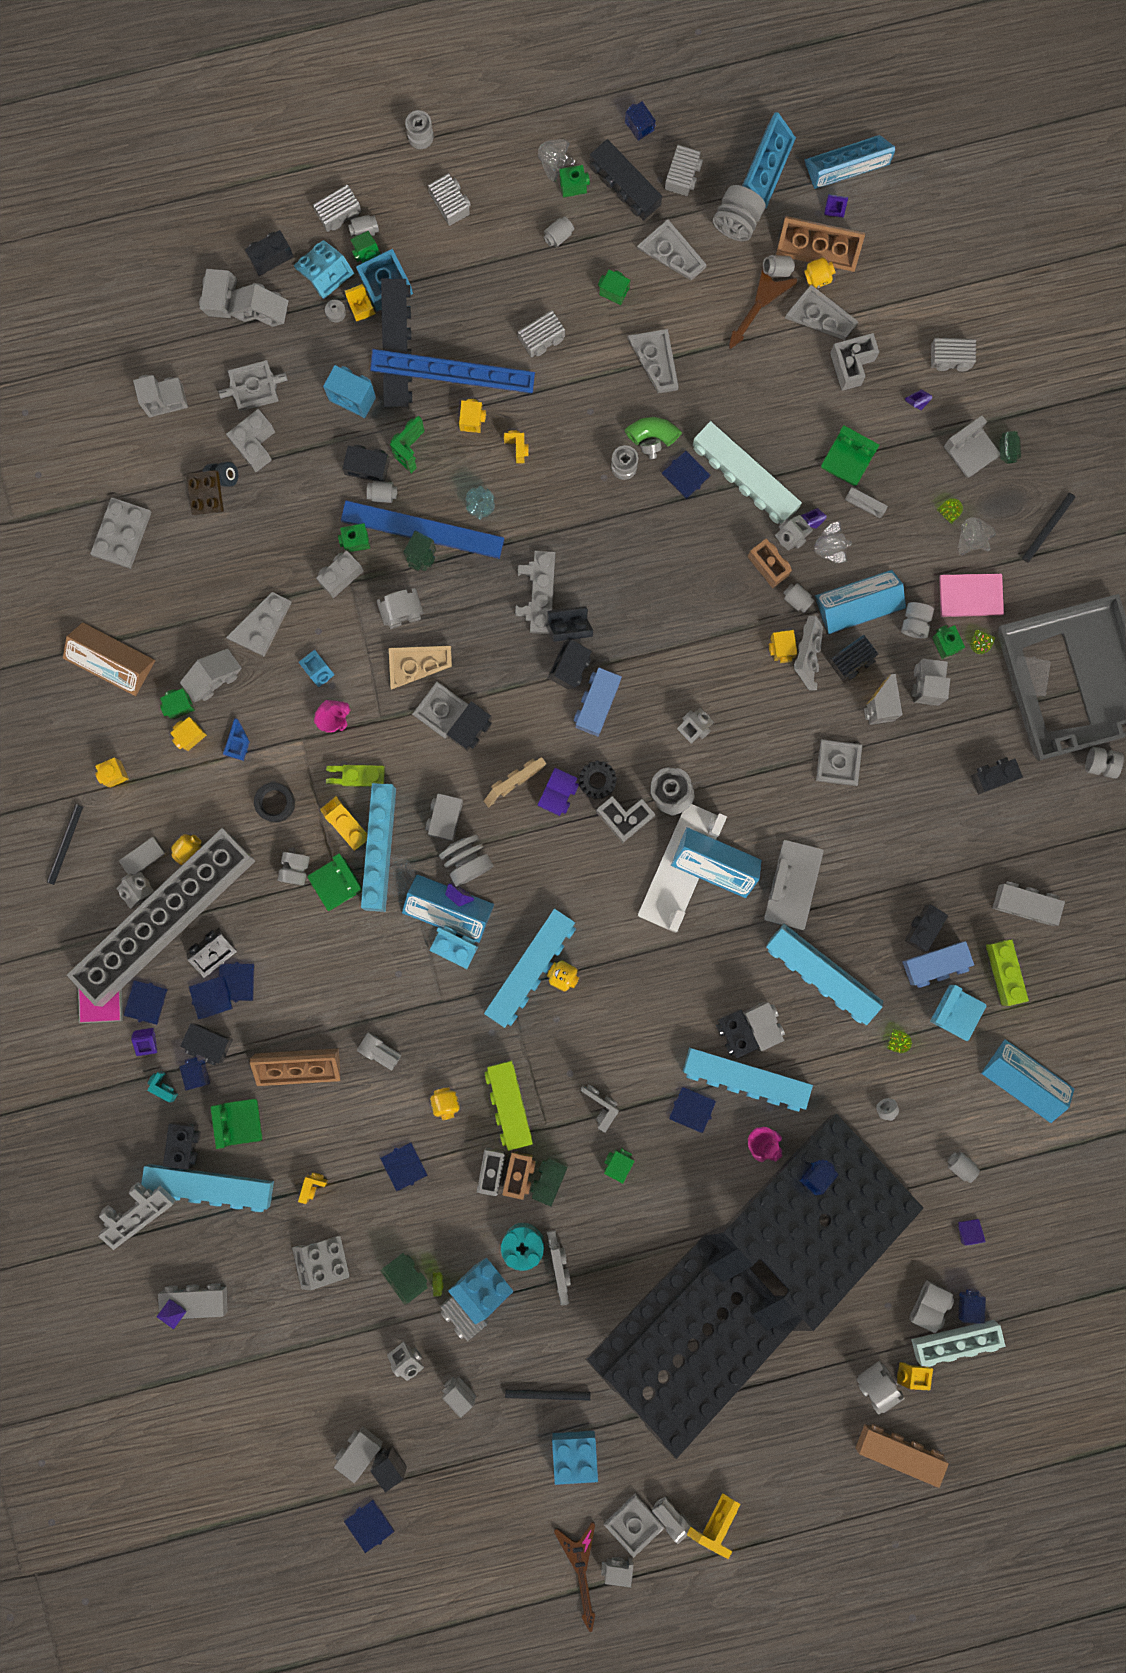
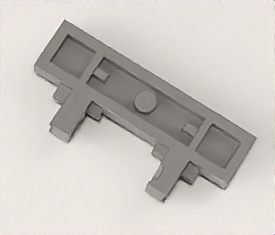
[515,551,555,634]
[98,1182,176,1250]

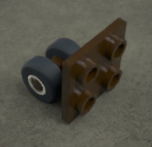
[186,462,239,515]

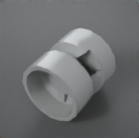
[405,110,434,149]
[611,445,639,480]
[901,602,934,638]
[1085,746,1124,779]
[277,852,310,886]

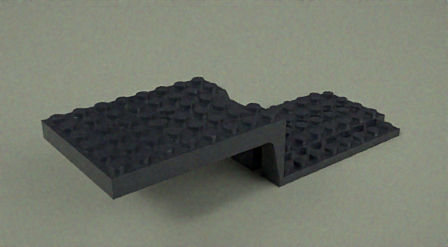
[585,1113,924,1459]

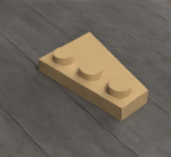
[389,646,452,690]
[484,757,546,808]

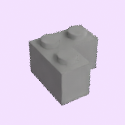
[228,283,289,327]
[830,333,879,391]
[133,375,188,417]
[226,409,275,472]
[180,649,242,702]
[912,659,950,706]
[596,796,655,844]
[743,1002,785,1051]

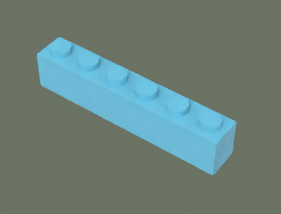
[361,783,396,912]
[484,909,576,1028]
[766,924,883,1025]
[682,1047,813,1112]
[141,1164,274,1212]

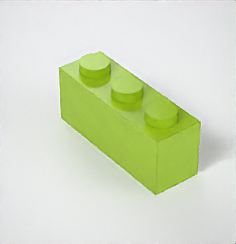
[986,940,1029,1006]

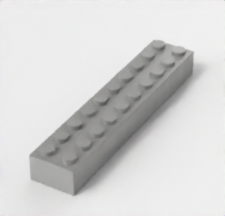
[67,828,255,1007]

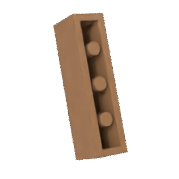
[856,1424,949,1488]

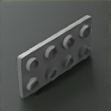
[764,840,824,930]

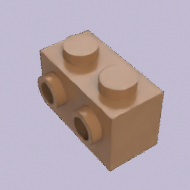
[748,539,792,588]
[502,1150,536,1200]

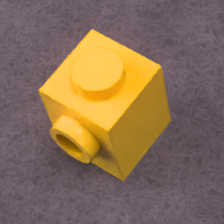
[459,399,486,433]
[769,630,797,663]
[171,717,207,751]
[95,757,129,788]

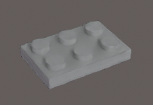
[90,497,152,569]

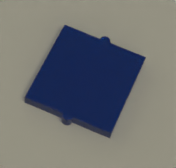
[662,451,711,499]
[218,962,255,1003]
[189,976,233,1020]
[124,980,168,1025]
[669,1087,716,1133]
[380,1142,428,1192]
[344,1500,395,1553]

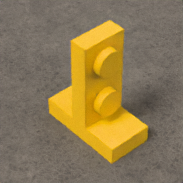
[320,796,367,851]
[687,1493,740,1560]

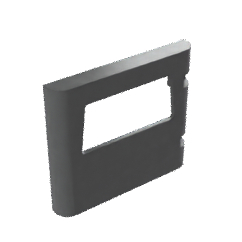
[998,594,1126,761]

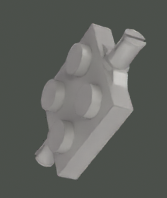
[218,360,288,412]
[547,1230,571,1305]

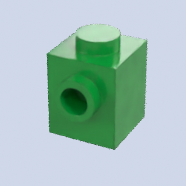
[559,165,590,198]
[350,231,381,263]
[598,270,631,305]
[338,523,370,552]
[932,625,965,659]
[160,688,195,720]
[604,1148,635,1184]

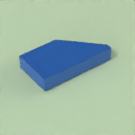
[223,718,250,761]

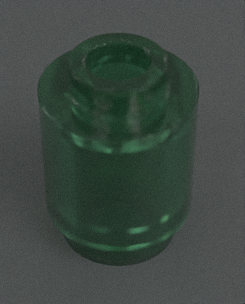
[999,431,1021,464]

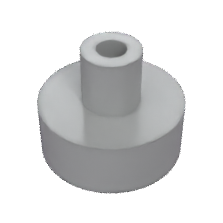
[325,300,346,322]
[640,438,662,459]
[876,1098,899,1121]

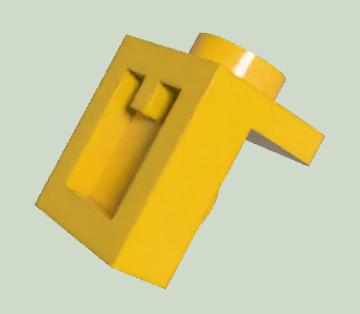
[298,1173,328,1204]
[897,1362,933,1390]

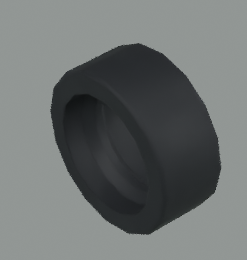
[254,782,295,823]

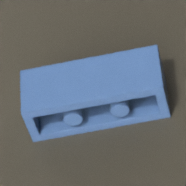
[574,668,622,737]
[902,941,974,988]

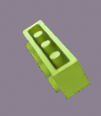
[484,1060,533,1151]

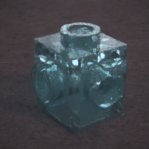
[465,485,495,520]

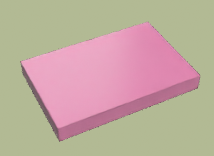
[939,574,1004,617]

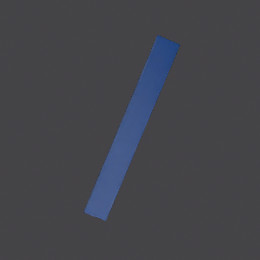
[370,349,535,394]
[341,501,505,559]

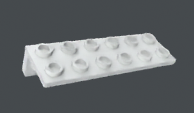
[638,804,727,933]

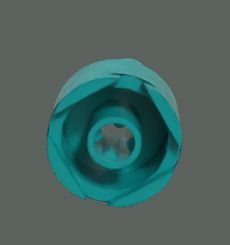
[501,1223,544,1271]

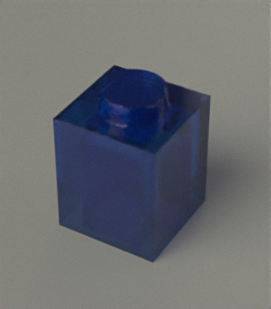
[625,101,656,141]
[179,1057,211,1091]
[800,1160,839,1196]
[958,1289,986,1324]

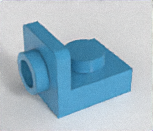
[299,650,334,687]

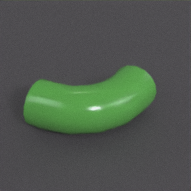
[625,417,682,447]

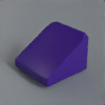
[445,883,474,907]
[131,1028,158,1056]
[958,1219,985,1246]

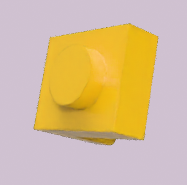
[345,284,375,322]
[504,430,529,463]

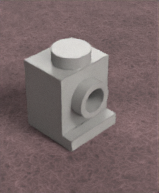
[601,1557,634,1587]

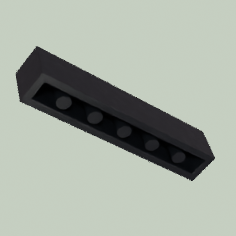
[381,279,413,408]

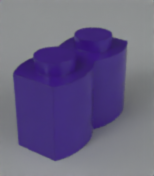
[537,768,579,816]

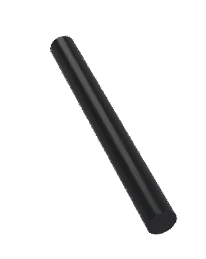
[1022,493,1076,563]
[47,804,83,885]
[505,1389,591,1401]

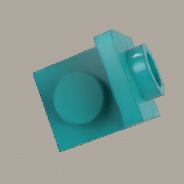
[147,1071,178,1103]

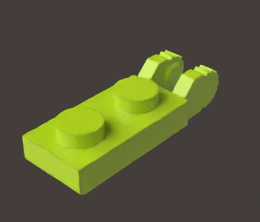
[326,765,385,787]

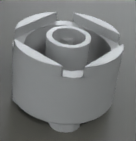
[377,588,423,629]
[650,768,695,816]
[857,1361,905,1414]

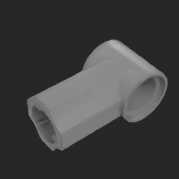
[357,1032,402,1071]
[652,1497,694,1544]

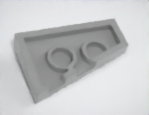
[637,219,707,280]
[785,285,858,340]
[628,329,679,393]
[226,592,292,657]
[794,616,823,690]

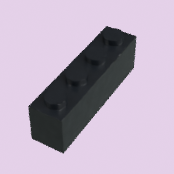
[589,139,662,221]

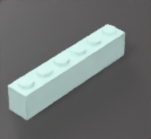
[693,421,802,524]

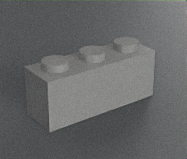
[992,881,1065,926]
[158,1283,228,1320]

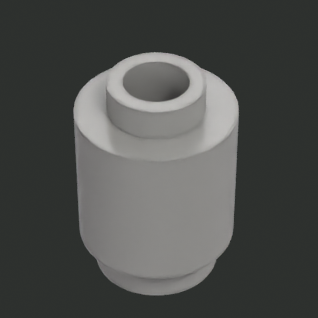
[348,215,379,237]
[544,217,574,247]
[763,255,795,277]
[367,481,397,503]
[784,583,815,613]
[947,1152,980,1183]

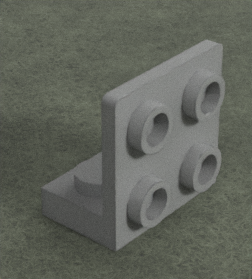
[944,416,1001,478]
[581,1084,619,1132]
[292,1236,349,1290]

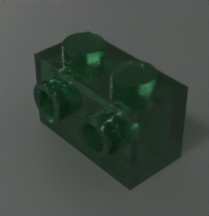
[403,531,436,571]
[530,1156,568,1207]
[380,1253,428,1305]

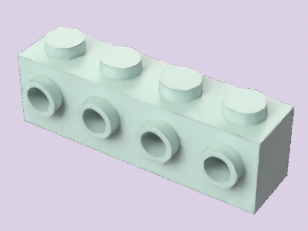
[911,1320,1006,1367]

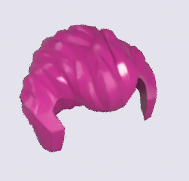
[314,700,351,733]
[748,1127,783,1162]

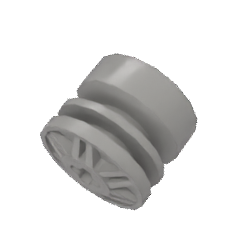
[713,185,766,241]
[439,835,494,887]

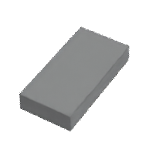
[845,487,888,518]
[119,837,166,875]

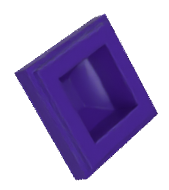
[824,194,848,218]
[905,389,932,410]
[801,508,827,529]
[157,1299,187,1329]

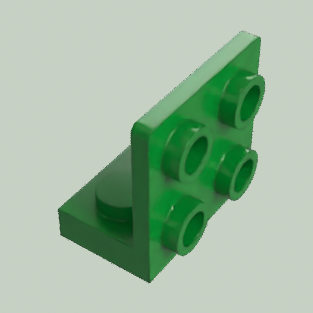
[390,416,424,474]
[821,425,879,486]
[307,853,363,911]
[211,1099,263,1149]

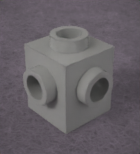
[775,515,813,551]
[677,708,714,744]
[117,872,154,909]
[387,1342,424,1381]

